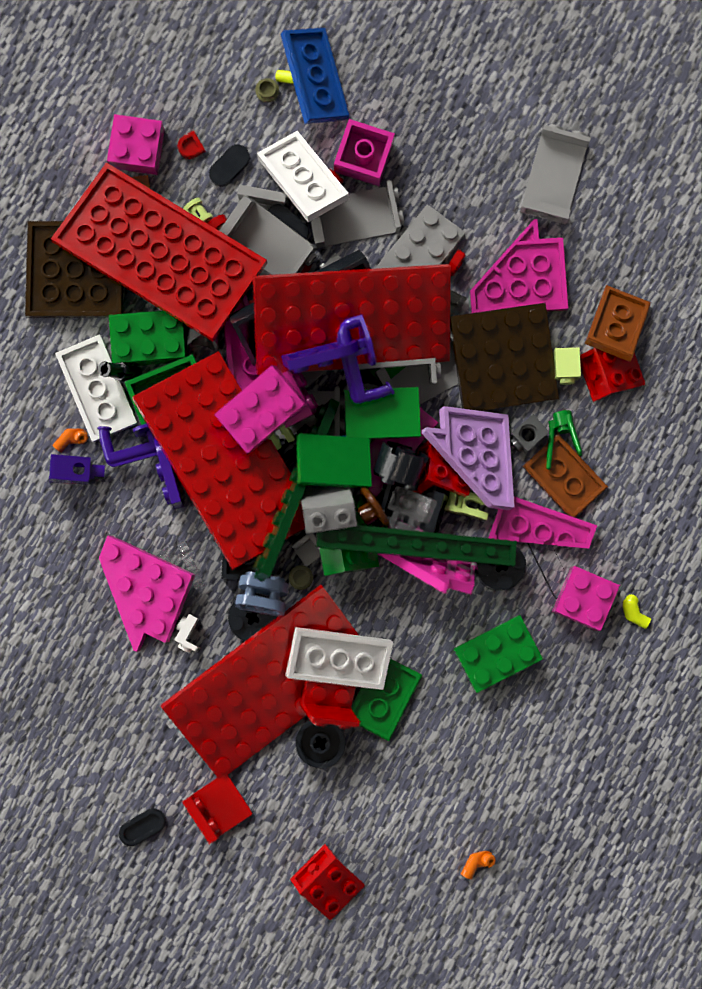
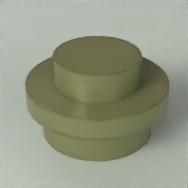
[255,78,279,103]
[289,565,313,590]

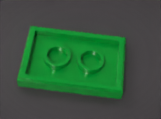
[345,387,421,439]
[296,433,372,489]
[351,658,422,741]

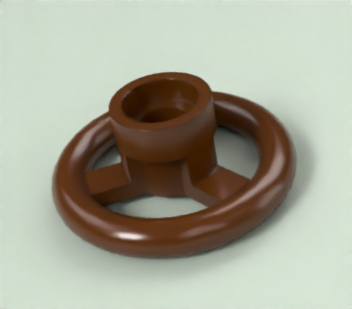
[356,487,391,528]

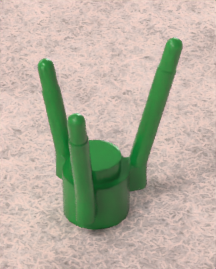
[546,410,582,470]

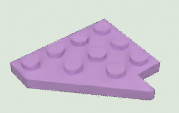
[422,406,514,510]

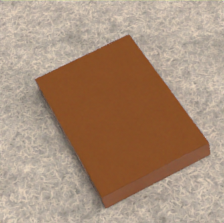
[584,285,651,362]
[522,434,608,517]

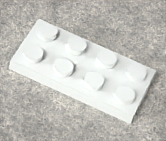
[257,131,349,222]
[55,335,138,443]
[286,627,393,690]

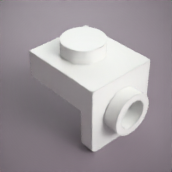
[175,614,200,654]

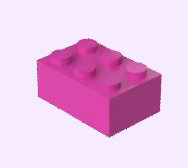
[215,365,308,453]

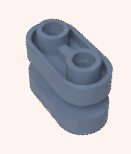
[235,572,289,616]

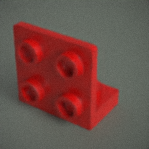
[580,348,645,402]
[412,441,470,497]
[301,680,360,729]
[182,774,252,844]
[290,844,365,920]

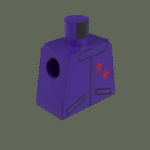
[49,454,105,485]

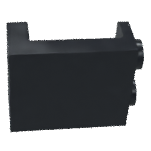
[375,482,449,533]

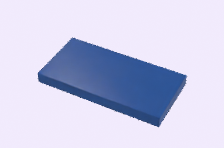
[280,28,350,124]

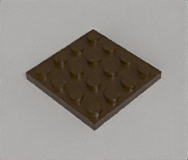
[25,221,123,318]
[450,303,559,411]

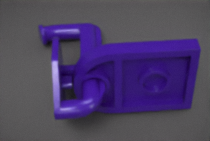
[281,315,395,404]
[97,424,184,510]

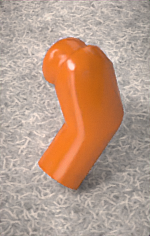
[52,428,88,453]
[461,850,496,880]

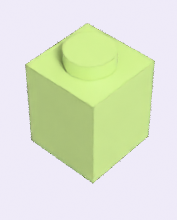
[553,347,581,385]

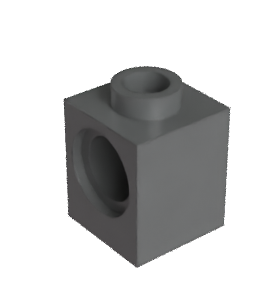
[510,414,549,454]

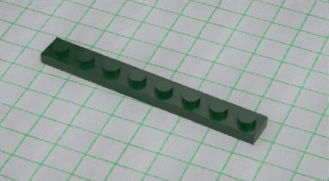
[254,399,340,582]
[315,525,517,567]

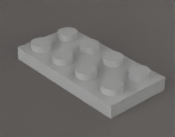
[375,204,466,269]

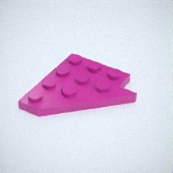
[470,219,568,313]
[99,535,196,652]
[377,553,475,594]

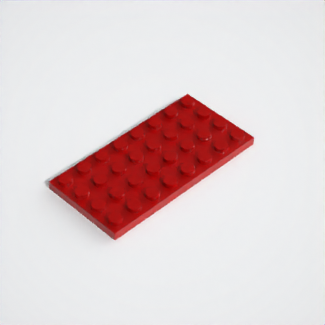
[51,162,268,341]
[253,264,451,375]
[132,351,306,570]
[161,585,359,779]

